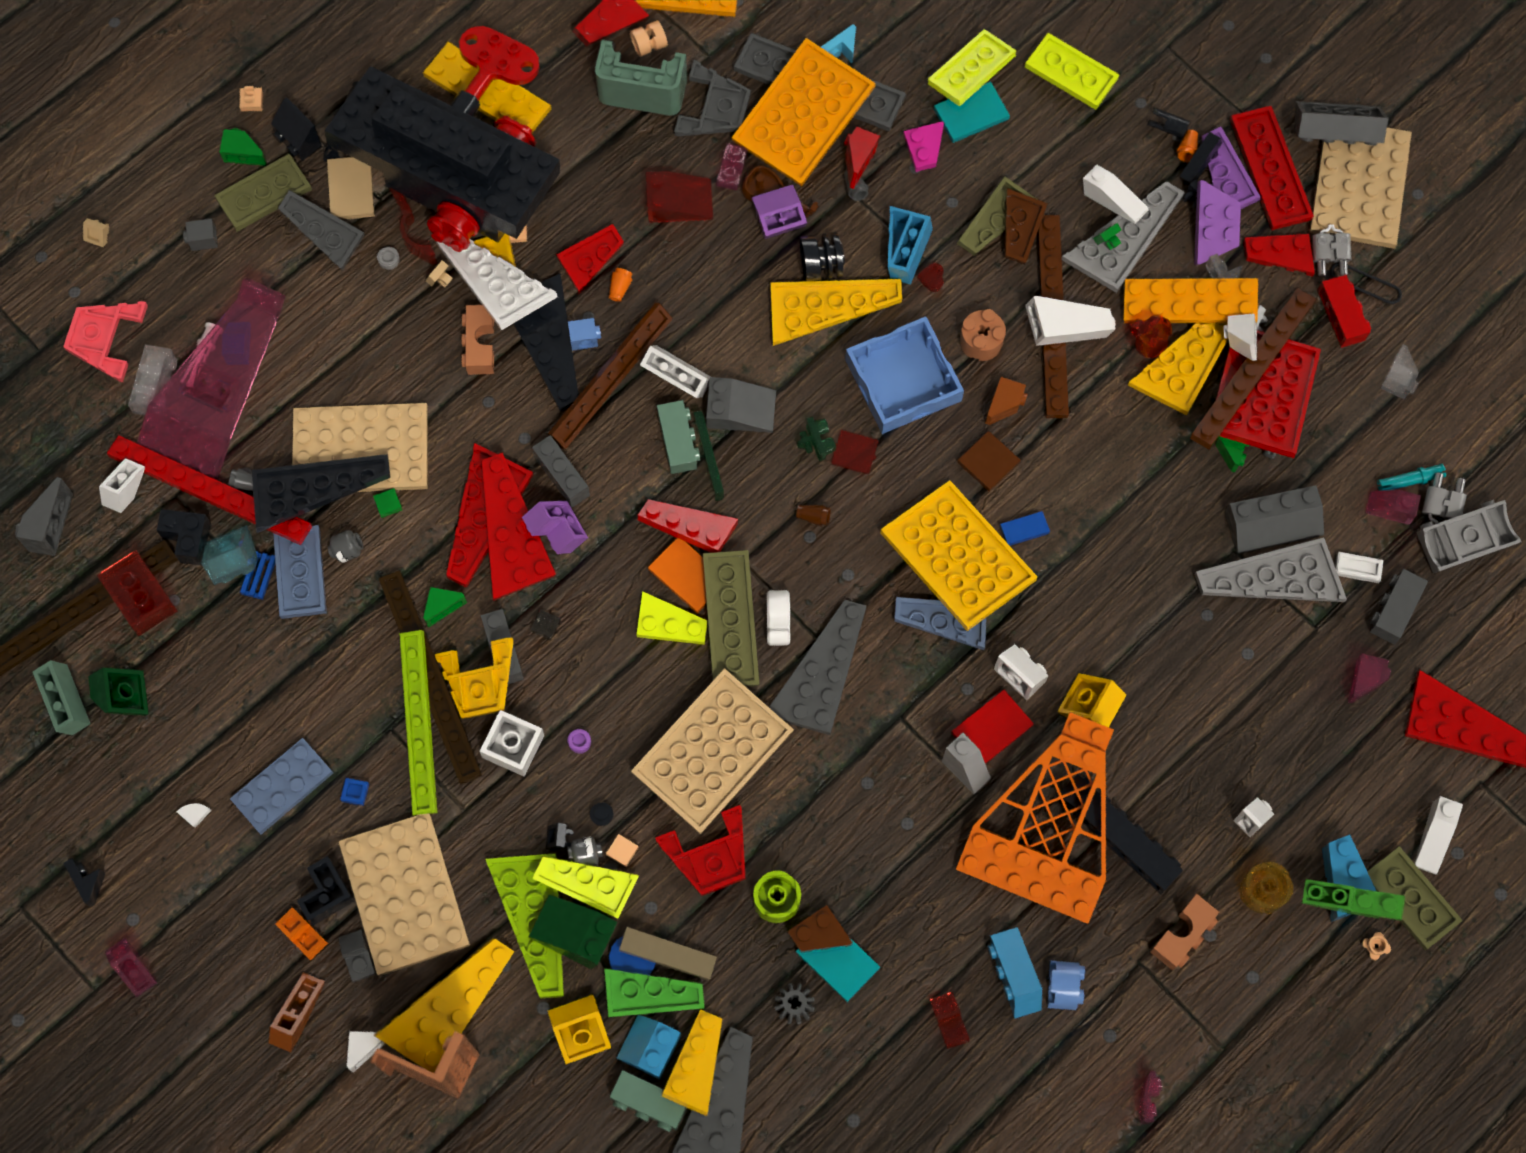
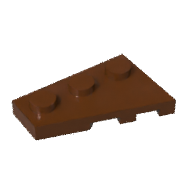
[1004,188,1048,265]

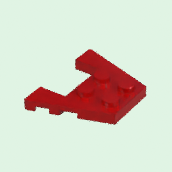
[655,805,745,896]

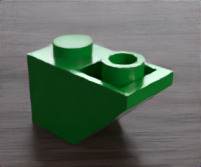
[1215,436,1249,472]

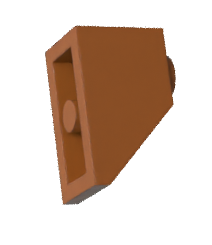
[985,377,1028,425]

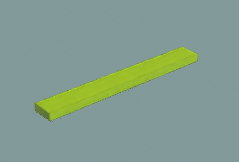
[400,630,437,816]

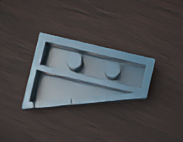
[888,206,933,285]
[1322,835,1376,922]
[988,927,1042,1019]

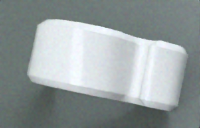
[766,590,790,646]

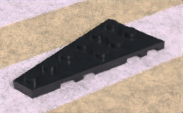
[513,273,579,412]
[252,454,391,533]

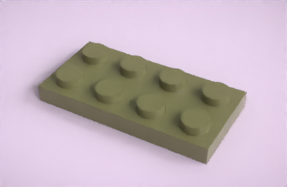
[214,154,312,232]
[1368,846,1463,951]

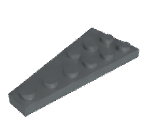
[673,1027,753,1153]

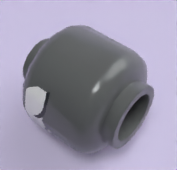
[328,530,363,563]
[567,836,603,866]

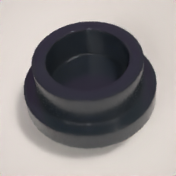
[590,803,614,826]

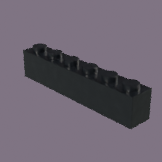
[1057,774,1183,895]

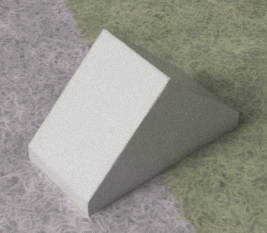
[347,1032,385,1073]

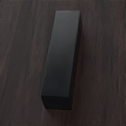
[1180,132,1223,185]

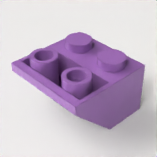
[752,185,807,239]

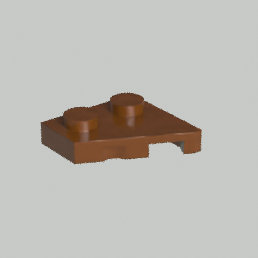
[787,905,853,953]

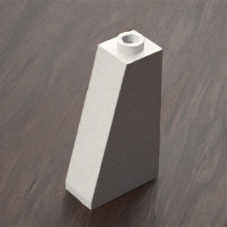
[1025,296,1115,346]

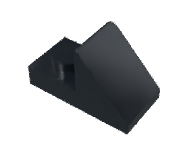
[64,858,105,907]

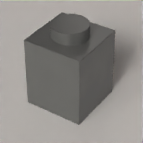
[183,219,218,251]

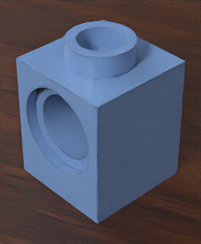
[568,318,601,351]

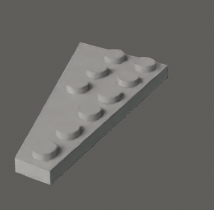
[1062,181,1185,293]
[1194,537,1347,602]

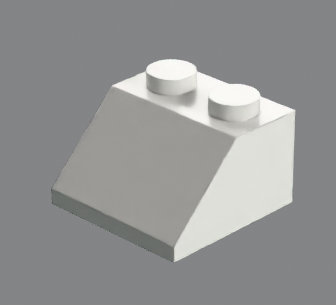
[994,645,1048,700]

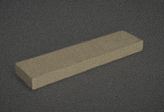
[619,927,717,981]

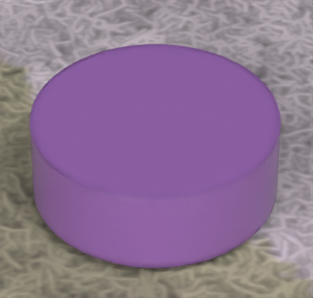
[568,729,591,754]

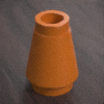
[1177,130,1198,162]
[608,268,633,302]

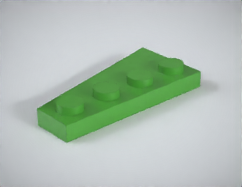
[605,968,704,1017]

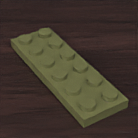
[703,550,760,687]

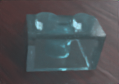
[201,525,258,585]

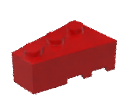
[572,0,649,47]

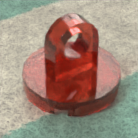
[1129,315,1172,358]

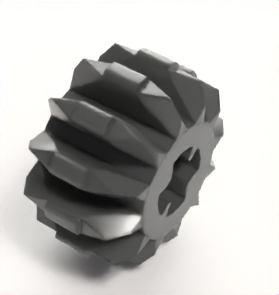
[774,983,815,1025]

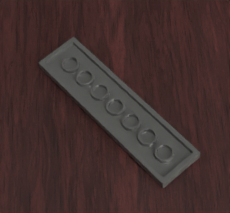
[734,33,906,132]

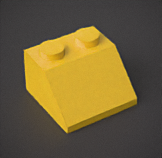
[1057,673,1126,727]
[548,995,611,1064]

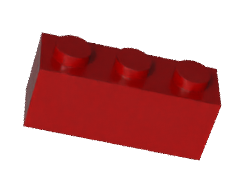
[1317,275,1371,348]

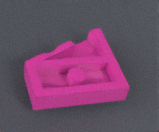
[903,121,944,172]

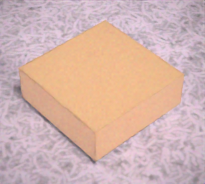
[606,834,639,867]

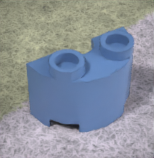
[1048,960,1085,1010]

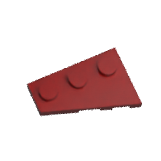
[557,224,624,293]
[1243,234,1315,277]

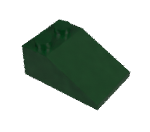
[528,895,618,970]

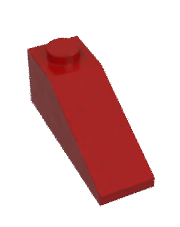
[844,127,880,189]

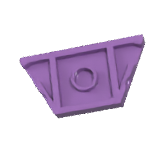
[1194,180,1241,265]

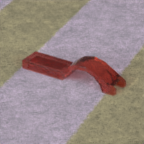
[388,188,438,266]

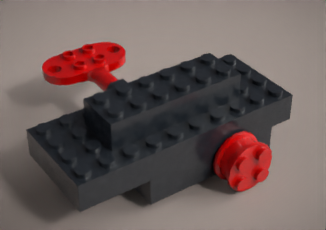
[324,26,560,252]

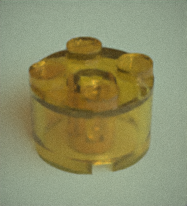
[1240,862,1293,914]

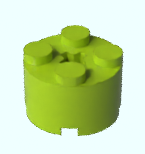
[753,871,801,923]

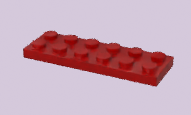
[1230,106,1314,230]

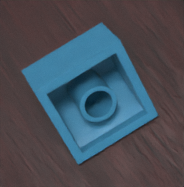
[617,1015,681,1080]

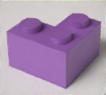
[522,501,588,554]

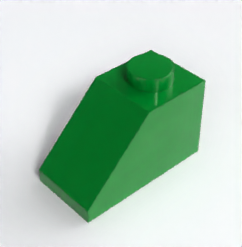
[220,128,267,166]

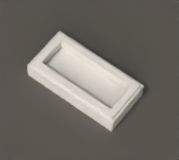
[1335,552,1383,583]

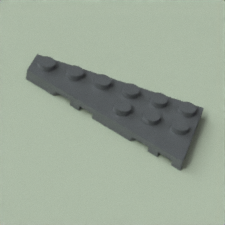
[769,600,867,735]

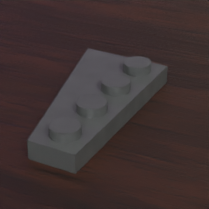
[278,190,365,271]

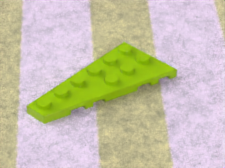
[485,854,564,998]

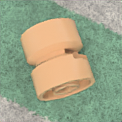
[630,20,668,57]

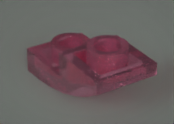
[716,143,747,190]
[1140,1071,1162,1125]

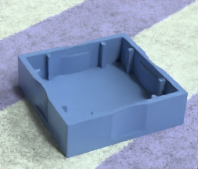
[845,317,964,434]

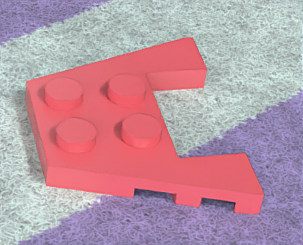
[63,301,148,382]

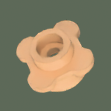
[1362,932,1391,960]

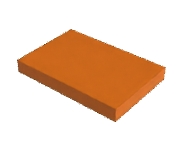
[648,538,707,614]

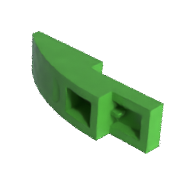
[1302,879,1405,921]

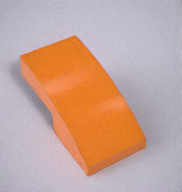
[275,907,328,961]

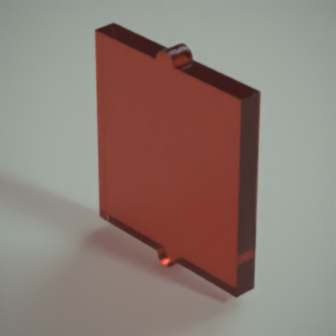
[831,430,879,475]

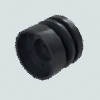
[799,232,845,282]

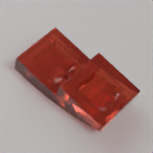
[930,992,970,1049]

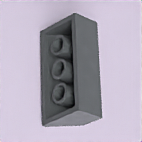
[1295,101,1388,146]
[1225,485,1324,554]

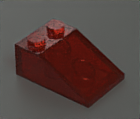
[646,171,713,223]
[97,550,177,636]

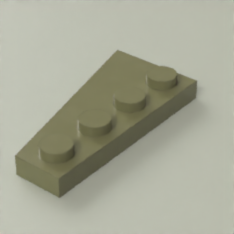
[957,177,1038,256]

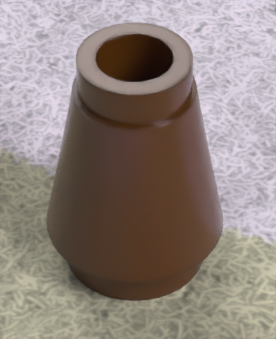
[796,505,831,527]

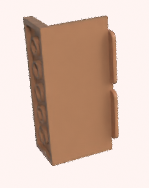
[371,1031,480,1099]

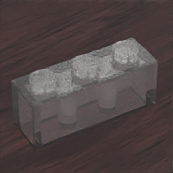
[128,345,177,418]

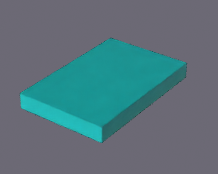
[934,82,1010,143]
[796,937,880,1002]

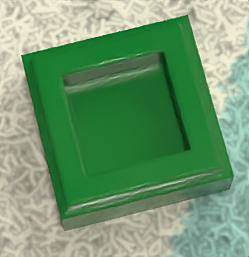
[373,488,402,518]

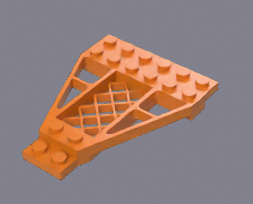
[956,712,1114,924]

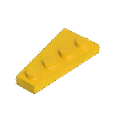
[662,1009,722,1116]

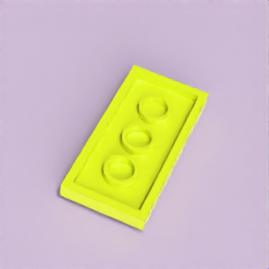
[928,29,1016,106]
[1025,33,1119,110]

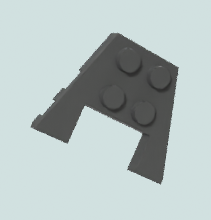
[674,60,751,136]

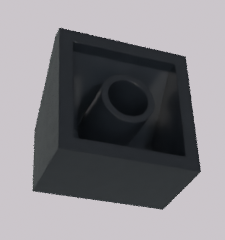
[271,97,321,161]

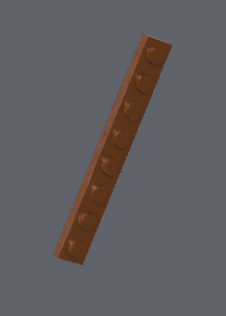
[548,303,673,449]

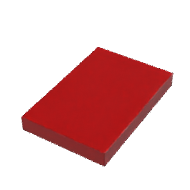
[951,690,1034,764]

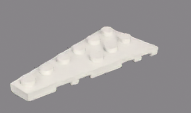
[436,239,558,330]

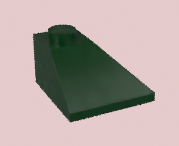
[88,668,149,716]

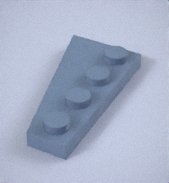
[894,597,986,650]

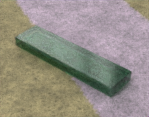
[694,411,724,501]

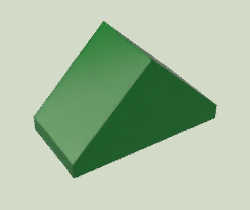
[423,587,467,628]

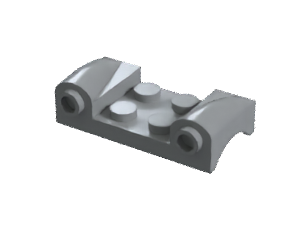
[1417,500,1521,574]

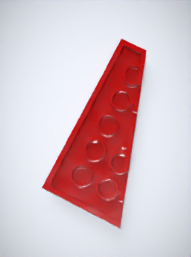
[446,443,533,588]
[481,452,556,601]
[1405,670,1526,768]

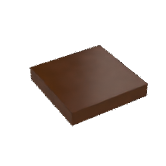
[957,431,1021,492]

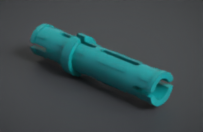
[1377,463,1446,494]

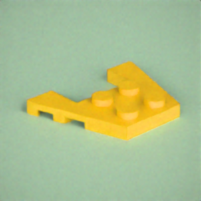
[435,638,513,718]

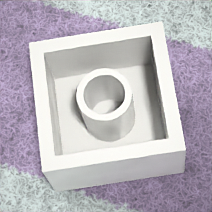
[480,710,544,776]

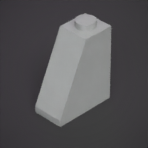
[942,733,991,794]

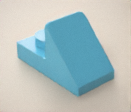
[821,24,856,63]

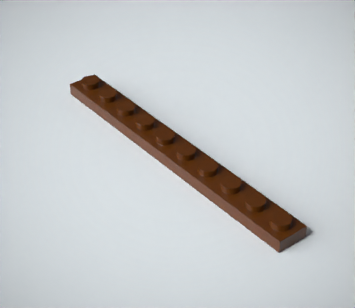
[1038,215,1069,418]
[1190,288,1316,450]

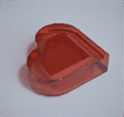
[917,263,944,292]

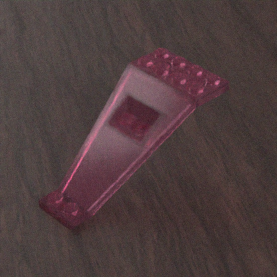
[137,278,285,480]

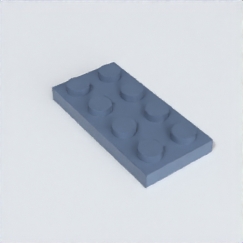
[273,525,327,619]
[230,738,333,834]

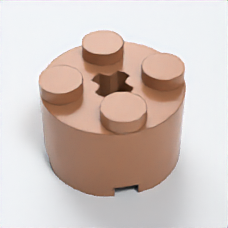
[960,309,1006,361]

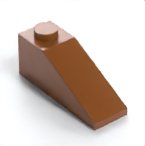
[269,973,325,1052]

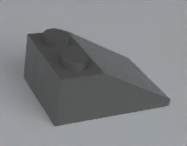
[706,377,776,433]
[15,477,73,556]

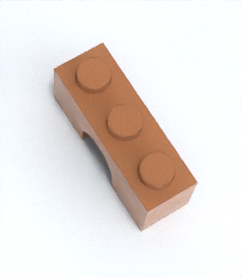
[462,305,494,375]
[1150,894,1219,970]

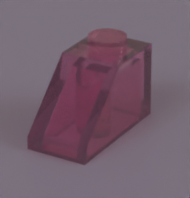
[1366,490,1421,525]
[1348,653,1391,703]
[105,938,157,997]

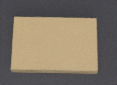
[327,157,375,220]

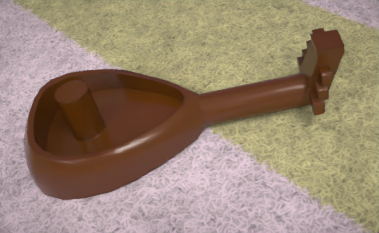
[741,165,818,219]

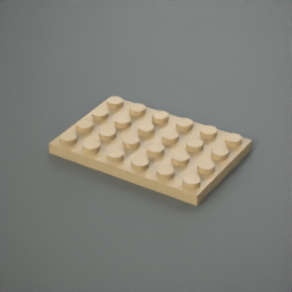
[1309,128,1412,249]
[292,403,428,492]
[631,668,794,834]
[339,813,470,976]

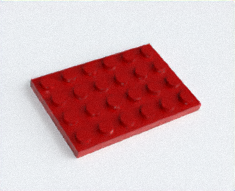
[1215,330,1321,458]

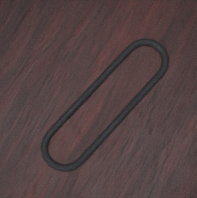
[1330,263,1402,304]

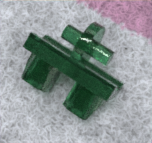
[797,417,836,462]

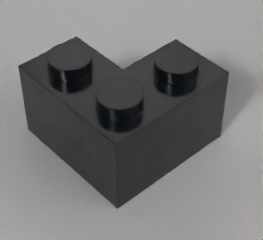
[157,509,211,566]
[297,856,355,926]

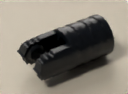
[1147,107,1190,139]

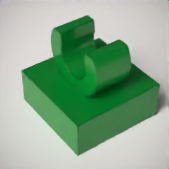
[1093,223,1122,250]

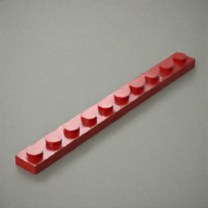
[107,435,312,545]

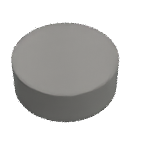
[377,247,400,270]

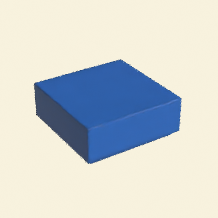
[340,778,369,806]

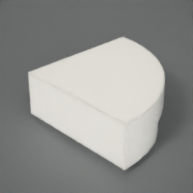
[177,804,211,828]

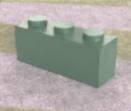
[657,400,700,474]
[33,660,91,735]
[610,1070,687,1132]

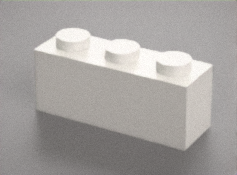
[640,345,710,398]

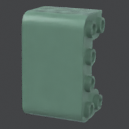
[595,40,687,115]

